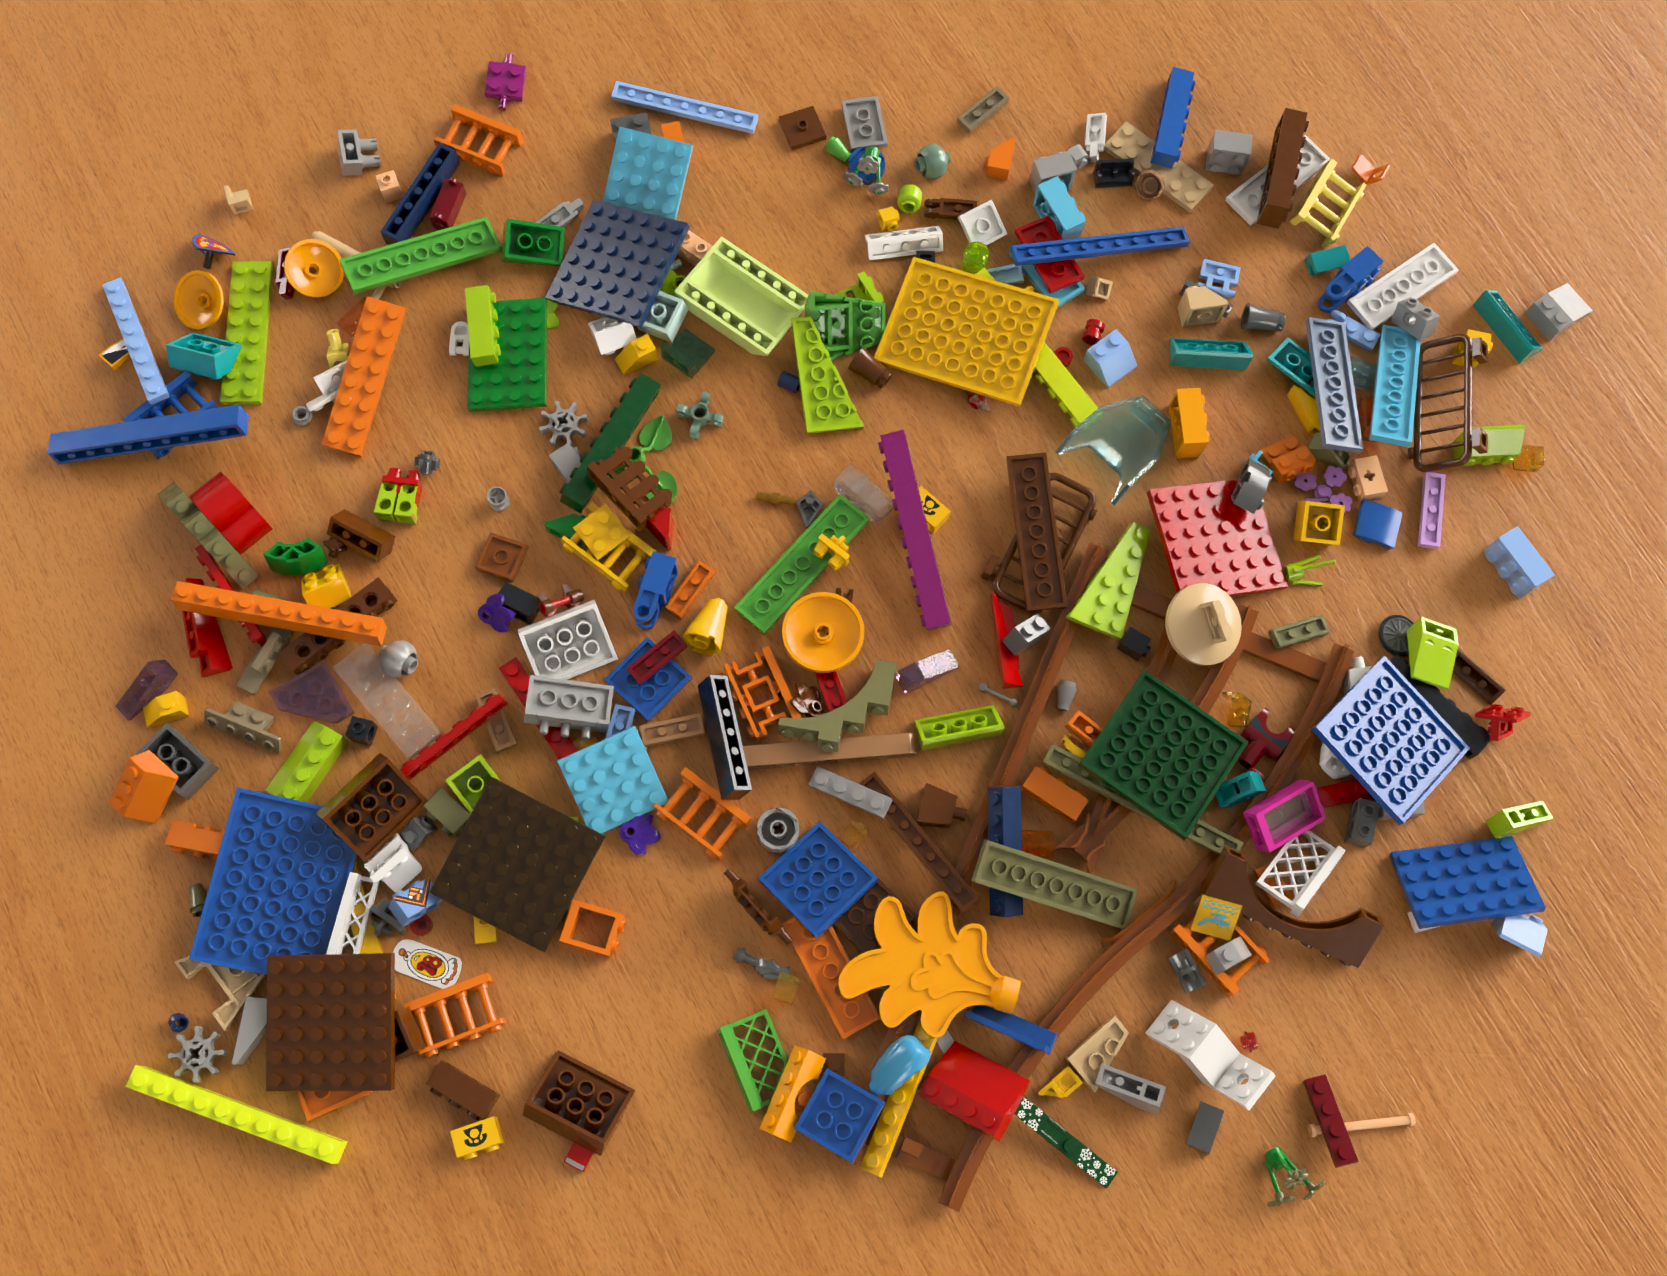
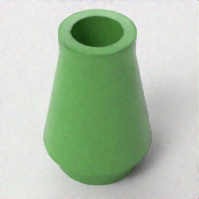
[824,136,851,163]

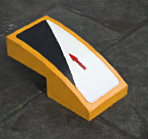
[99,339,132,370]

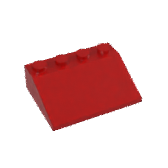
[918,1041,1031,1142]

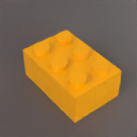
[1169,388,1210,459]

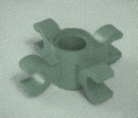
[676,391,724,440]

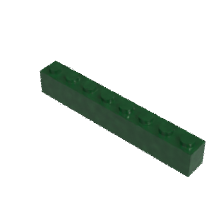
[559,373,661,514]

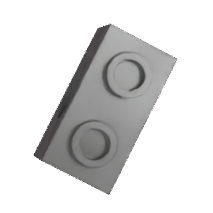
[1391,297,1440,340]

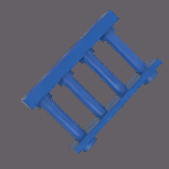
[122,371,219,459]

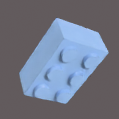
[1483,526,1555,599]

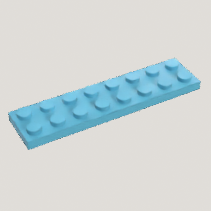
[1369,324,1421,448]

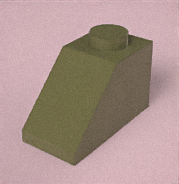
[1309,433,1353,471]

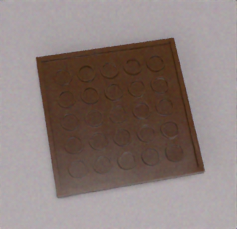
[266,953,395,1091]

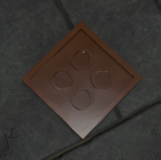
[833,871,916,953]

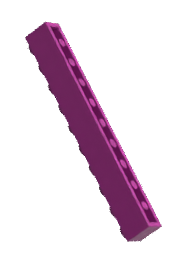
[878,430,952,631]

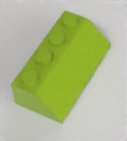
[265,721,349,802]

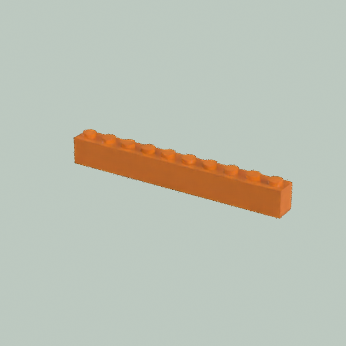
[171,581,387,647]

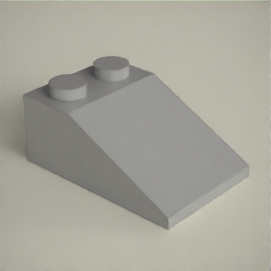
[1524,283,1593,341]

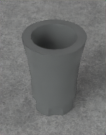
[1241,303,1286,332]

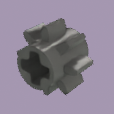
[414,451,440,474]

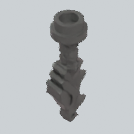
[733,947,793,983]

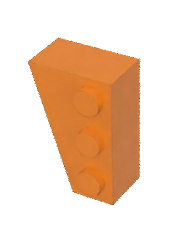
[165,820,225,861]

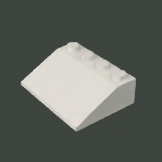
[518,600,618,680]

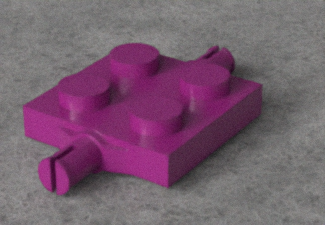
[485,53,526,111]

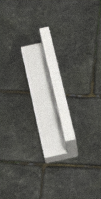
[865,226,943,260]
[326,872,380,954]

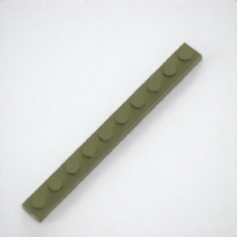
[1042,744,1243,855]

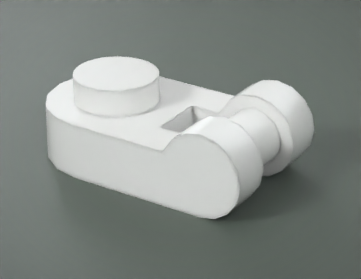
[449,321,470,356]

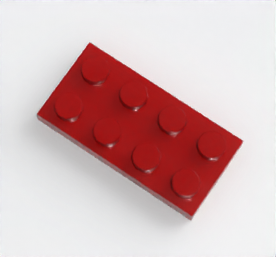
[1015,215,1085,294]

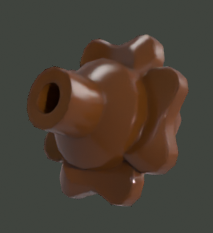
[323,537,348,558]

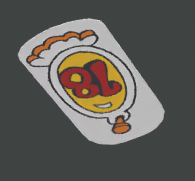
[393,939,462,989]

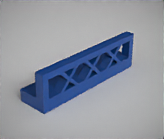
[965,1005,1057,1055]

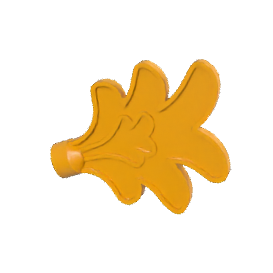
[838,891,1021,1038]

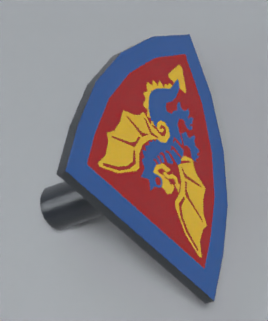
[192,234,235,269]

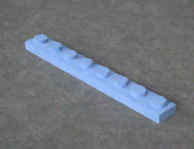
[611,81,759,134]
[102,277,170,405]

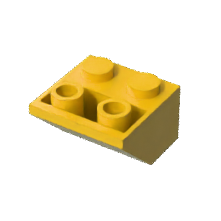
[301,564,351,608]

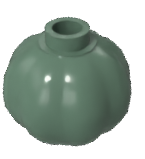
[915,144,950,180]

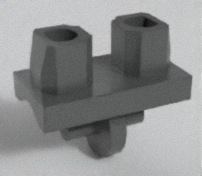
[369,898,407,937]
[1167,949,1205,994]

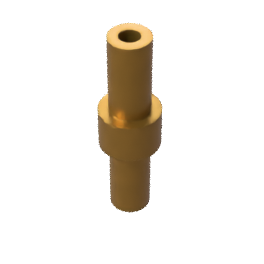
[756,492,796,506]

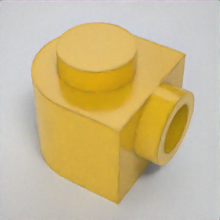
[877,206,900,232]

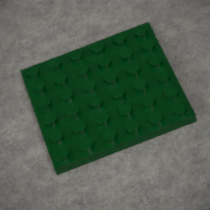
[1078,670,1249,840]

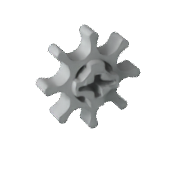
[539,401,588,447]
[168,1026,228,1083]

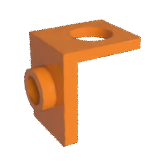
[1351,154,1390,185]

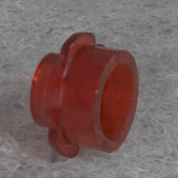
[1240,1031,1258,1053]

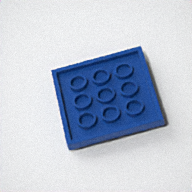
[758,821,878,939]

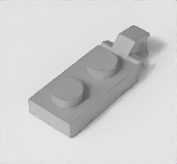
[535,198,584,227]

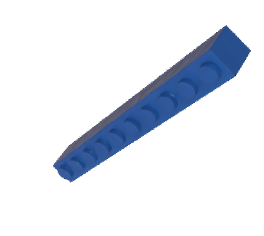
[47,405,249,465]

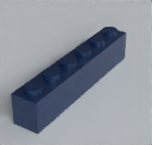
[380,143,460,245]
[987,786,1023,917]

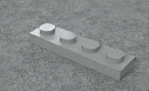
[808,766,892,819]

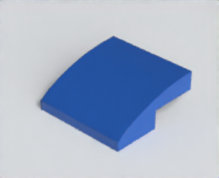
[1353,500,1402,550]

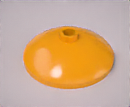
[284,239,344,298]
[174,270,224,330]

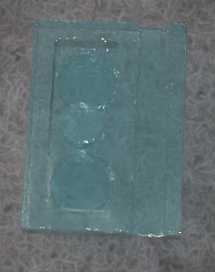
[1350,356,1377,393]

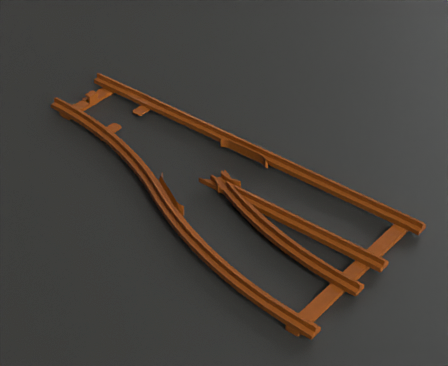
[836,543,1354,1212]

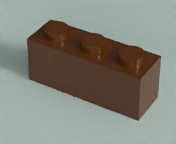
[327,509,396,561]
[426,1060,500,1120]

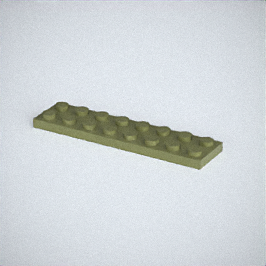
[972,839,1138,929]

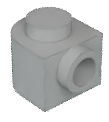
[1067,144,1089,169]

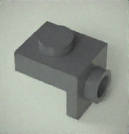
[400,815,438,851]

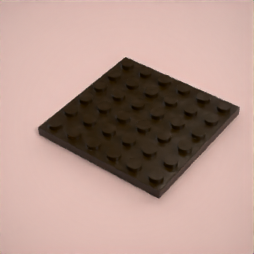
[429,777,606,952]

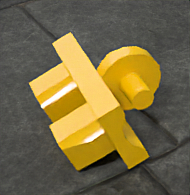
[813,534,850,571]

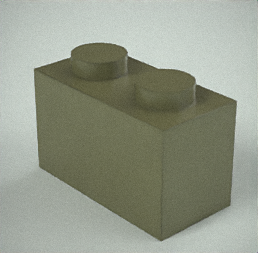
[424,788,471,837]

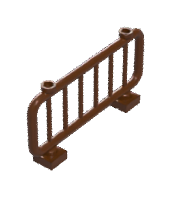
[1408,334,1488,472]
[981,473,1098,614]

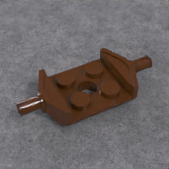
[724,868,793,945]

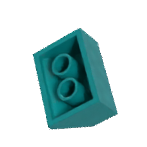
[166,332,241,380]

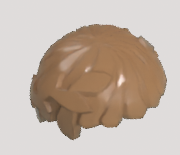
[1135,170,1165,200]

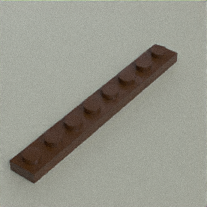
[859,772,980,914]

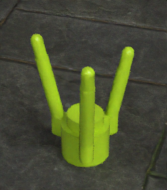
[1284,555,1336,586]

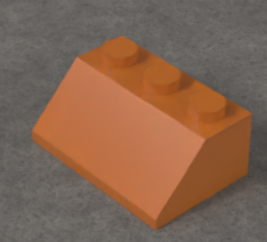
[109,750,179,823]

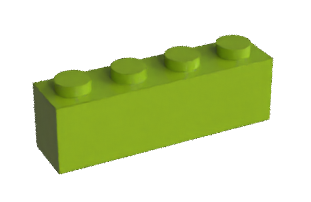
[465,285,501,367]

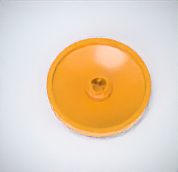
[782,592,864,673]

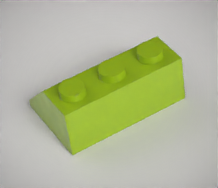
[1452,425,1525,466]

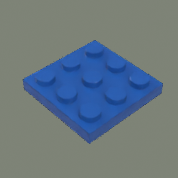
[604,637,692,722]
[794,1068,885,1164]

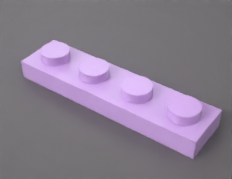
[1418,472,1446,550]

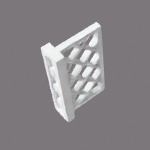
[1256,830,1346,918]

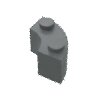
[1230,458,1272,514]

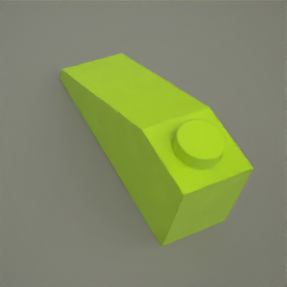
[1486,801,1554,839]

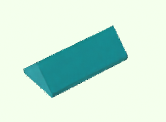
[1473,290,1543,364]
[1267,337,1316,397]
[1169,338,1253,370]

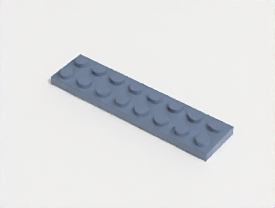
[1306,317,1363,453]

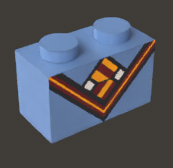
[388,878,443,927]

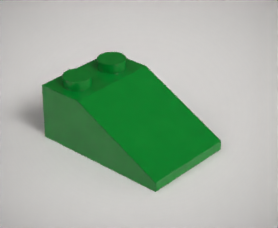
[501,219,565,266]

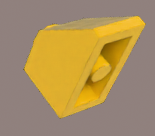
[615,334,658,376]
[143,691,190,729]

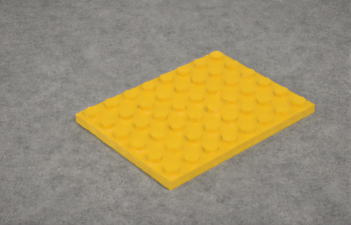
[874,257,1059,407]

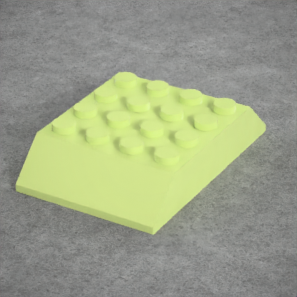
[674,236,808,356]

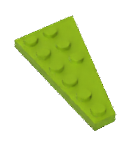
[791,316,865,434]
[1066,522,1150,640]

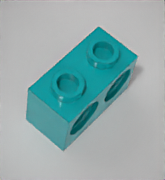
[1215,771,1266,807]

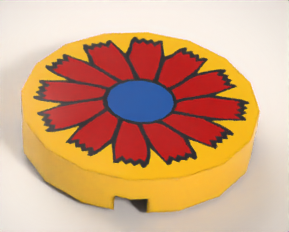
[1061,734,1090,759]

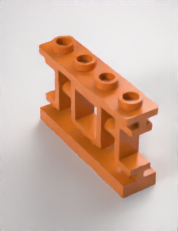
[722,646,801,742]

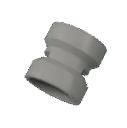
[487,486,510,512]

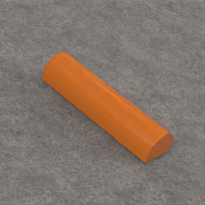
[1065,710,1103,747]

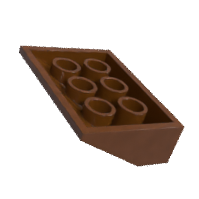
[316,753,428,862]
[523,1050,635,1156]

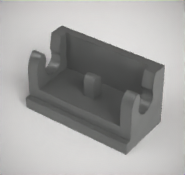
[1186,1101,1224,1155]

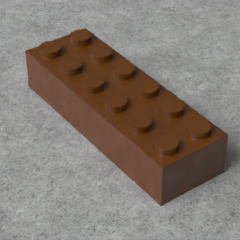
[1256,108,1309,229]

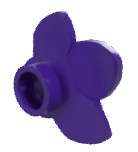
[478,594,516,632]
[619,813,661,855]

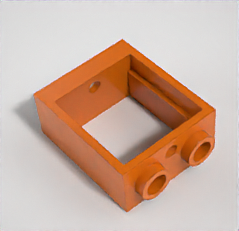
[559,899,626,958]

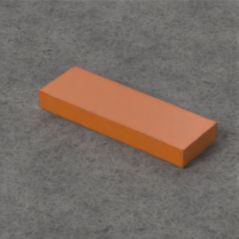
[664,560,716,620]

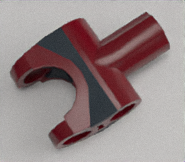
[1238,707,1295,769]

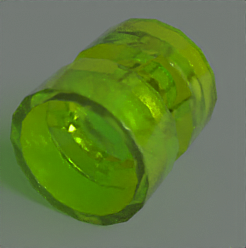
[962,242,989,275]

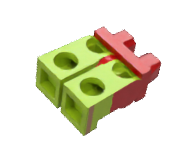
[374,468,422,524]

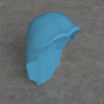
[869,1035,931,1097]

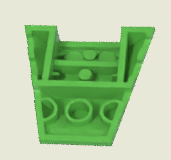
[805,291,886,361]

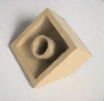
[1177,286,1228,327]

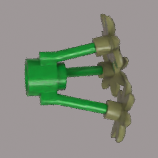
[1264,1146,1325,1207]

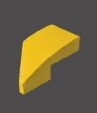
[1038,1065,1083,1098]

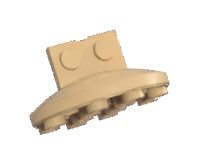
[1165,583,1241,666]

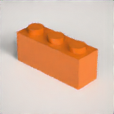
[1021,766,1089,824]

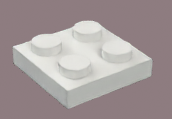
[958,199,1007,252]

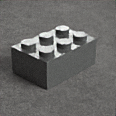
[136,723,219,800]

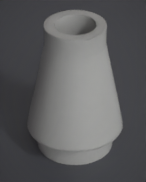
[1057,680,1077,711]

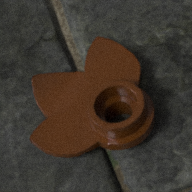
[789,682,823,717]

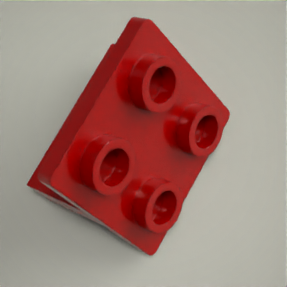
[1475,704,1531,741]

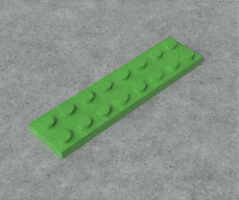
[339,217,501,295]
[734,494,870,635]

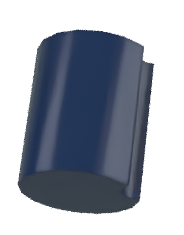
[777,371,800,394]

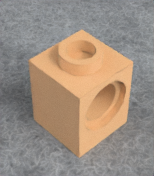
[375,170,404,203]

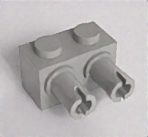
[336,129,381,176]

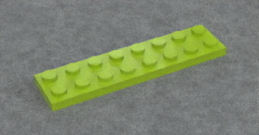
[220,261,273,405]

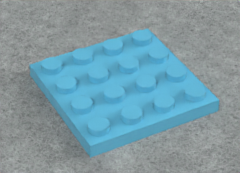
[603,127,693,220]
[557,726,668,833]

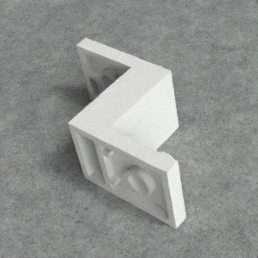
[1145,1000,1275,1111]

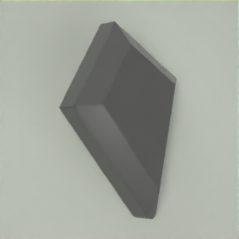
[796,490,824,529]

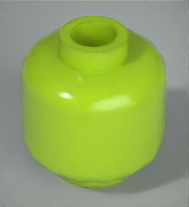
[897,184,922,213]

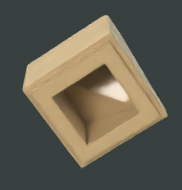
[1086,276,1113,300]

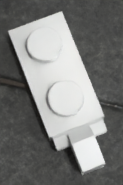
[1085,113,1107,163]

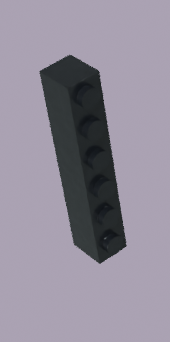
[1389,655,1491,759]
[698,675,752,800]

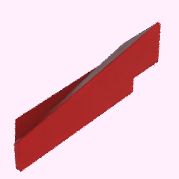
[182,578,233,677]
[990,593,1023,689]

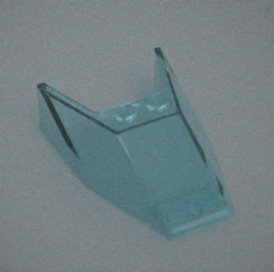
[1056,395,1171,505]

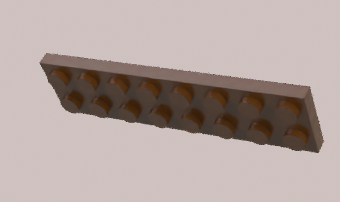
[1006,452,1068,612]

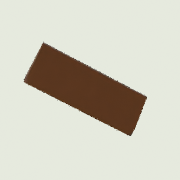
[1453,648,1506,705]

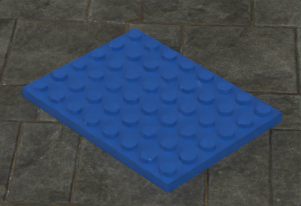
[189,787,357,975]

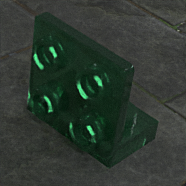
[660,329,715,379]

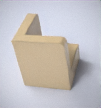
[224,185,253,215]

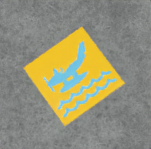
[1191,895,1242,941]

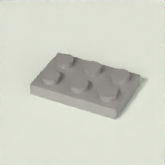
[842,96,888,152]

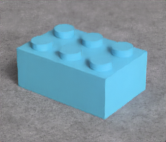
[1033,176,1086,240]

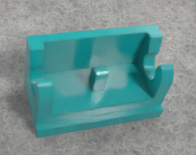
[1304,245,1350,275]

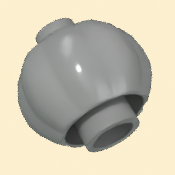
[379,640,418,678]

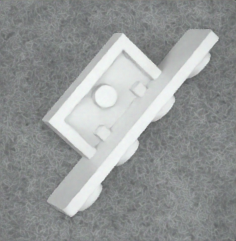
[306,360,347,412]

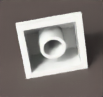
[588,317,637,355]

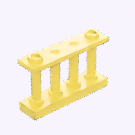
[1289,158,1366,248]

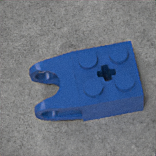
[1317,246,1384,313]
[633,551,679,630]

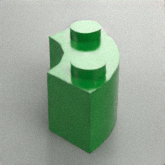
[263,538,328,576]

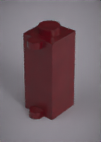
[429,178,466,230]

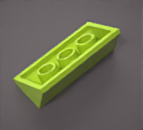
[914,705,1004,751]

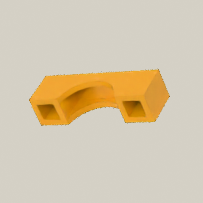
[760,1045,826,1142]

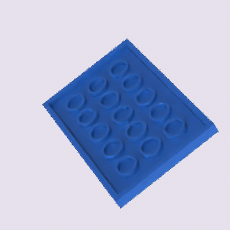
[1389,836,1546,929]

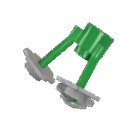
[844,146,889,195]

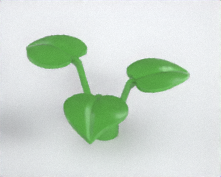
[608,415,677,503]

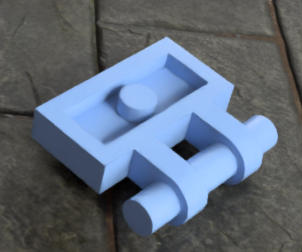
[1198,259,1241,299]

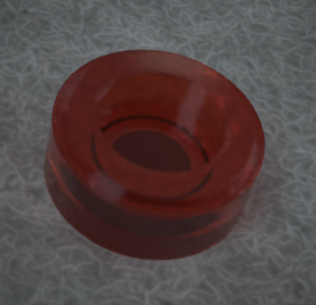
[410,914,433,936]

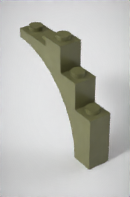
[158,482,259,589]
[778,660,897,752]

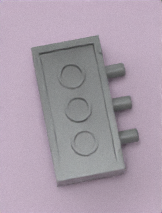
[523,675,614,740]

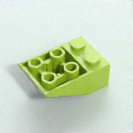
[1407,617,1458,690]

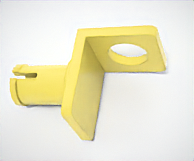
[326,329,349,369]

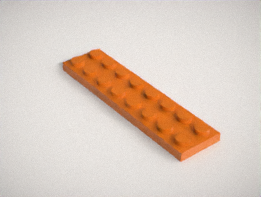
[322,296,406,457]

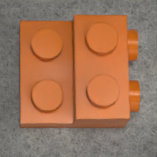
[1260,435,1316,483]

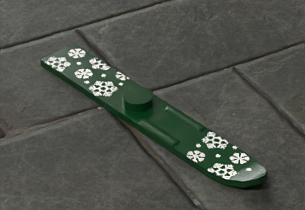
[1014,1098,1118,1189]

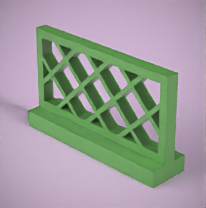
[717,1009,788,1113]

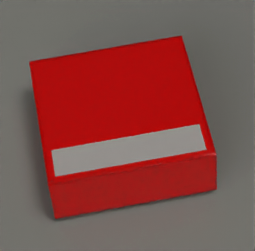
[564,1142,593,1172]

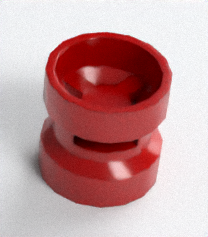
[1082,319,1105,345]

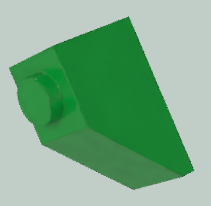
[544,513,586,549]

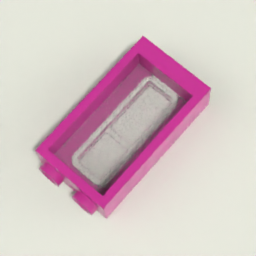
[1243,779,1326,853]

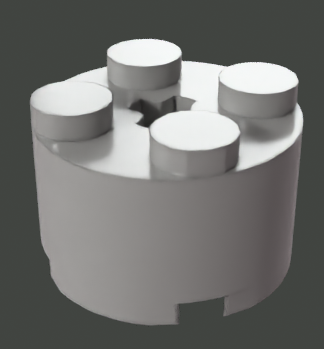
[757,808,799,854]

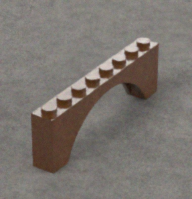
[1201,845,1384,968]

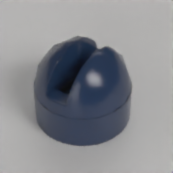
[168,1013,189,1033]

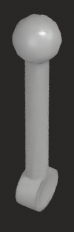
[979,683,1018,707]

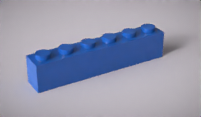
[1150,66,1196,169]

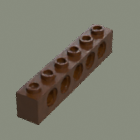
[278,577,397,676]

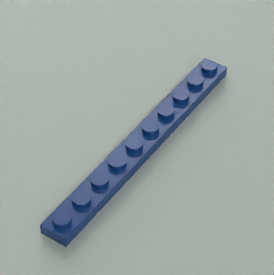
[1010,226,1190,266]

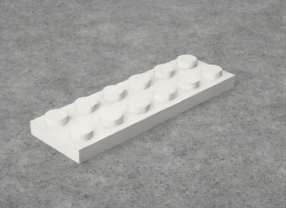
[1225,135,1330,226]
[1347,243,1459,330]

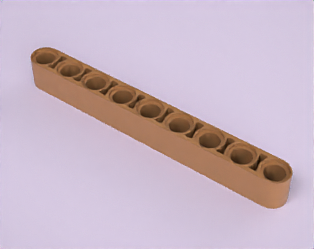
[743,733,917,770]

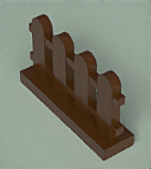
[587,447,672,531]

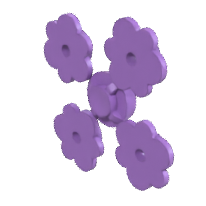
[1294,466,1352,513]

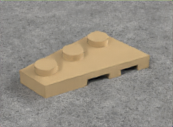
[1065,1015,1129,1093]

